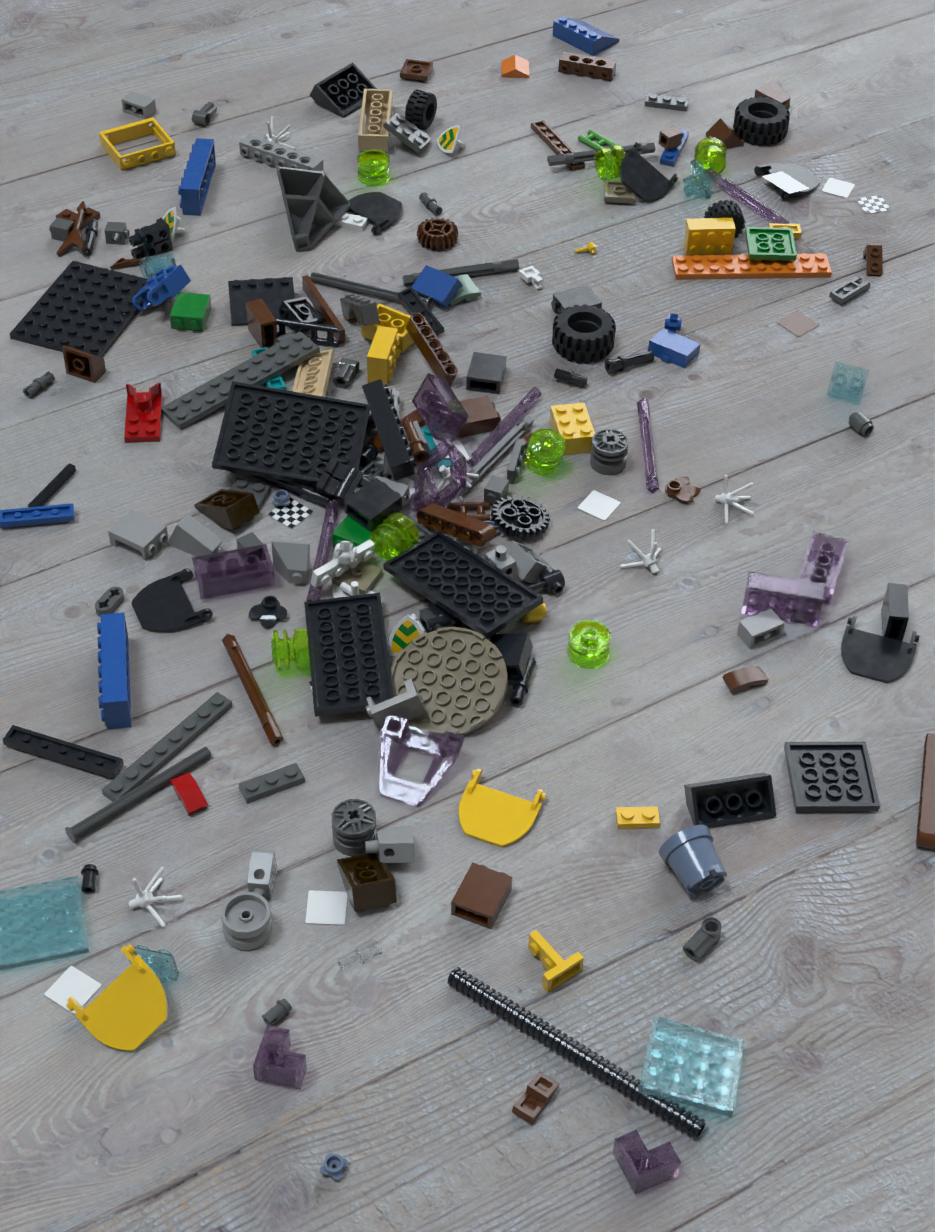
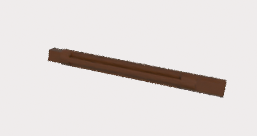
[222,634,284,747]

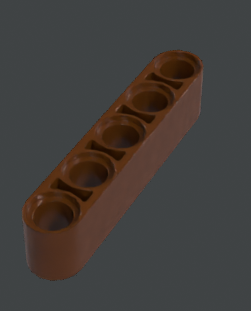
[406,313,458,386]
[416,503,497,547]

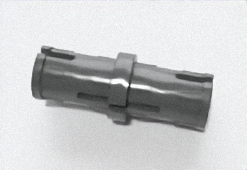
[419,192,443,216]
[23,371,55,398]

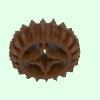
[417,217,458,251]

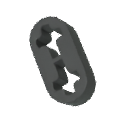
[95,587,124,617]

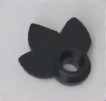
[249,596,287,628]

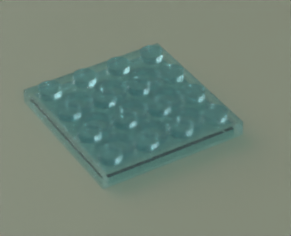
[0,876,89,971]
[638,1016,744,1118]

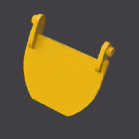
[459,769,547,848]
[66,944,168,1050]

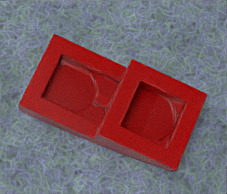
[170,772,208,815]

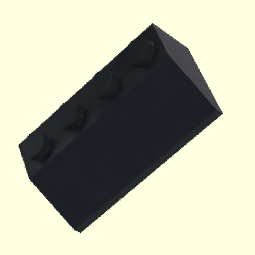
[684,773,776,827]

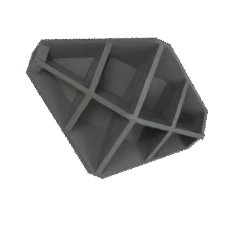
[276,165,351,252]

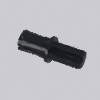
[554,368,588,388]

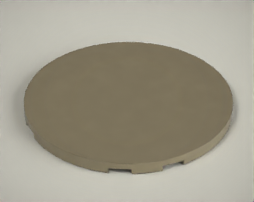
[391,627,508,737]

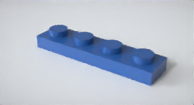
[659,129,689,167]
[0,503,75,528]

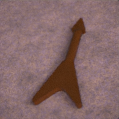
[56,201,87,257]

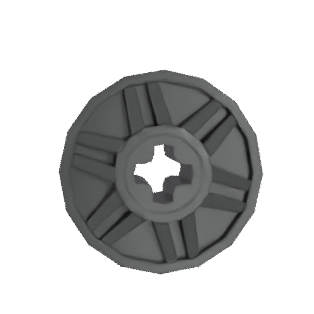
[590,429,629,476]
[331,799,377,856]

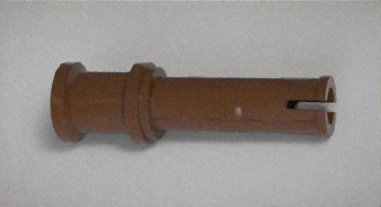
[402,418,429,462]

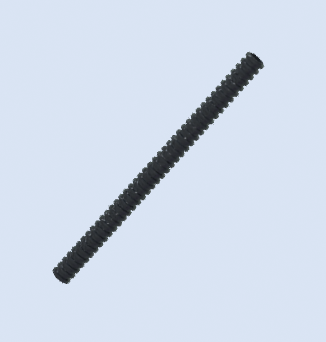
[447,967,706,1139]

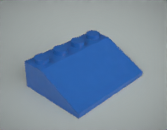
[553,16,620,56]

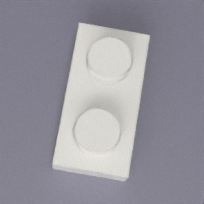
[334,213,368,231]

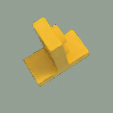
[528,930,584,993]

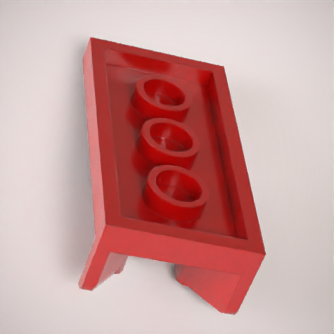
[124,383,162,443]

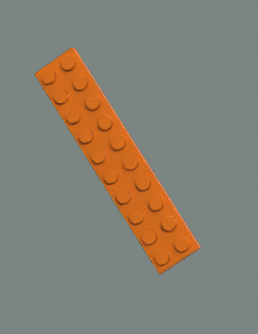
[672,253,832,280]

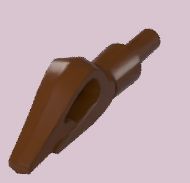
[110,257,148,270]

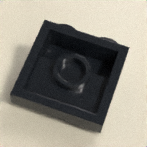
[278,296,325,332]

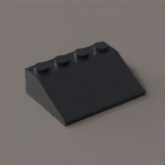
[310,62,377,118]
[228,277,295,326]

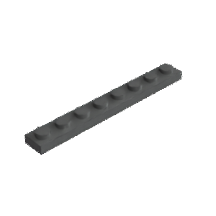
[102,692,232,802]

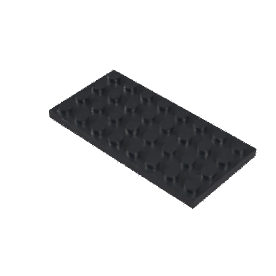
[383,531,543,639]
[304,593,394,717]

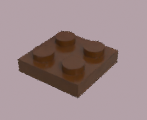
[400,59,433,82]

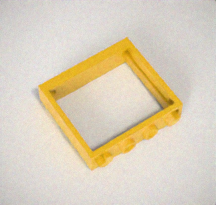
[99,117,176,171]

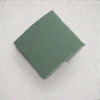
[450,274,481,306]

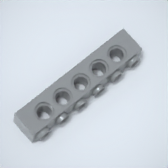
[239,134,324,171]

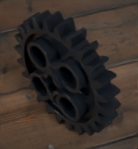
[491,495,550,539]

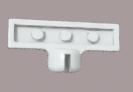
[311,540,375,588]

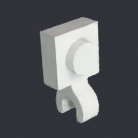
[519,266,543,290]

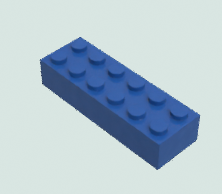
[178,138,216,216]
[97,612,132,730]

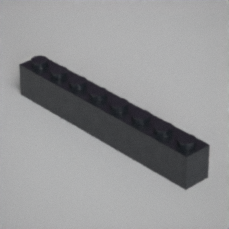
[362,379,416,481]

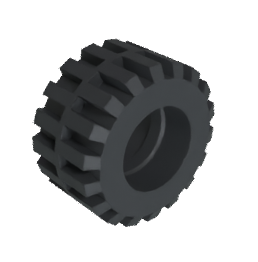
[405,89,437,130]
[704,200,745,238]

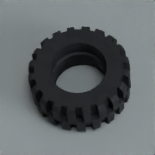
[733,97,790,146]
[552,304,616,363]

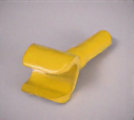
[575,242,597,255]

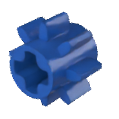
[664,313,682,333]

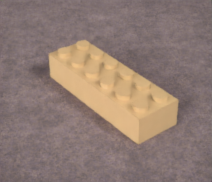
[358,89,393,152]

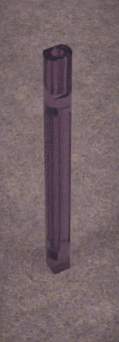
[704,168,789,224]
[466,387,542,468]
[637,398,659,493]
[306,501,339,601]

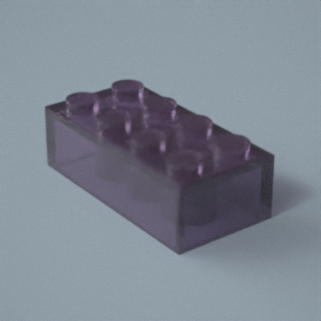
[412,373,469,444]
[793,531,850,605]
[192,544,275,599]
[741,571,825,626]

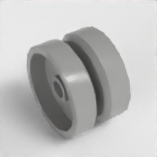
[221,892,272,950]

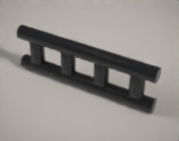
[275,318,339,347]

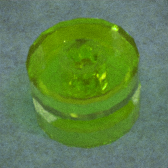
[694,137,727,177]
[594,144,626,181]
[357,149,390,186]
[567,619,612,669]

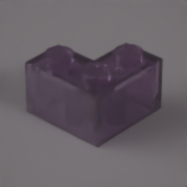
[253,1025,307,1090]
[613,1130,681,1194]

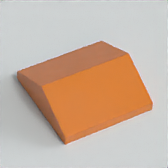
[501,55,529,78]

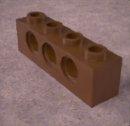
[558,51,617,81]

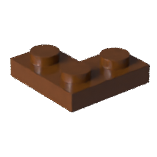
[56,207,100,231]

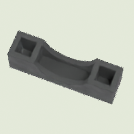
[340,293,380,326]

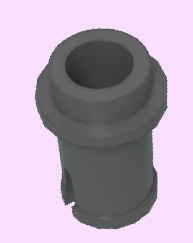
[262,999,292,1027]

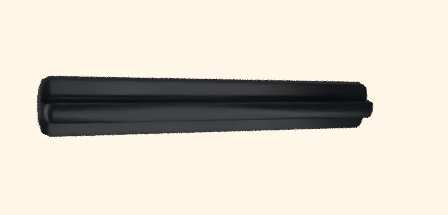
[28,463,76,507]

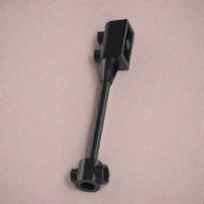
[420,567,565,633]

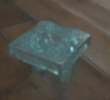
[683,159,713,200]
[827,362,869,403]
[128,945,179,981]

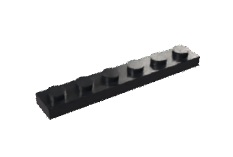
[3,725,124,779]

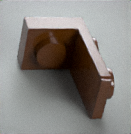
[863,245,883,276]

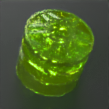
[524,428,566,475]
[370,513,419,561]
[271,628,310,671]

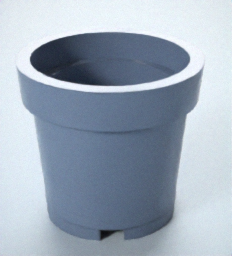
[659,825,727,897]

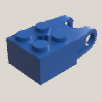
[132,265,191,311]

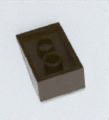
[194,489,260,530]
[337,853,397,911]

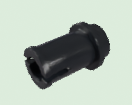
[81,864,99,894]

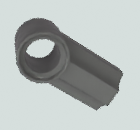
[192,102,217,126]
[333,358,360,388]
[683,917,722,961]

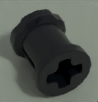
[360,444,378,467]

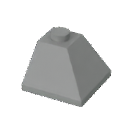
[271,539,311,584]
[511,541,555,584]

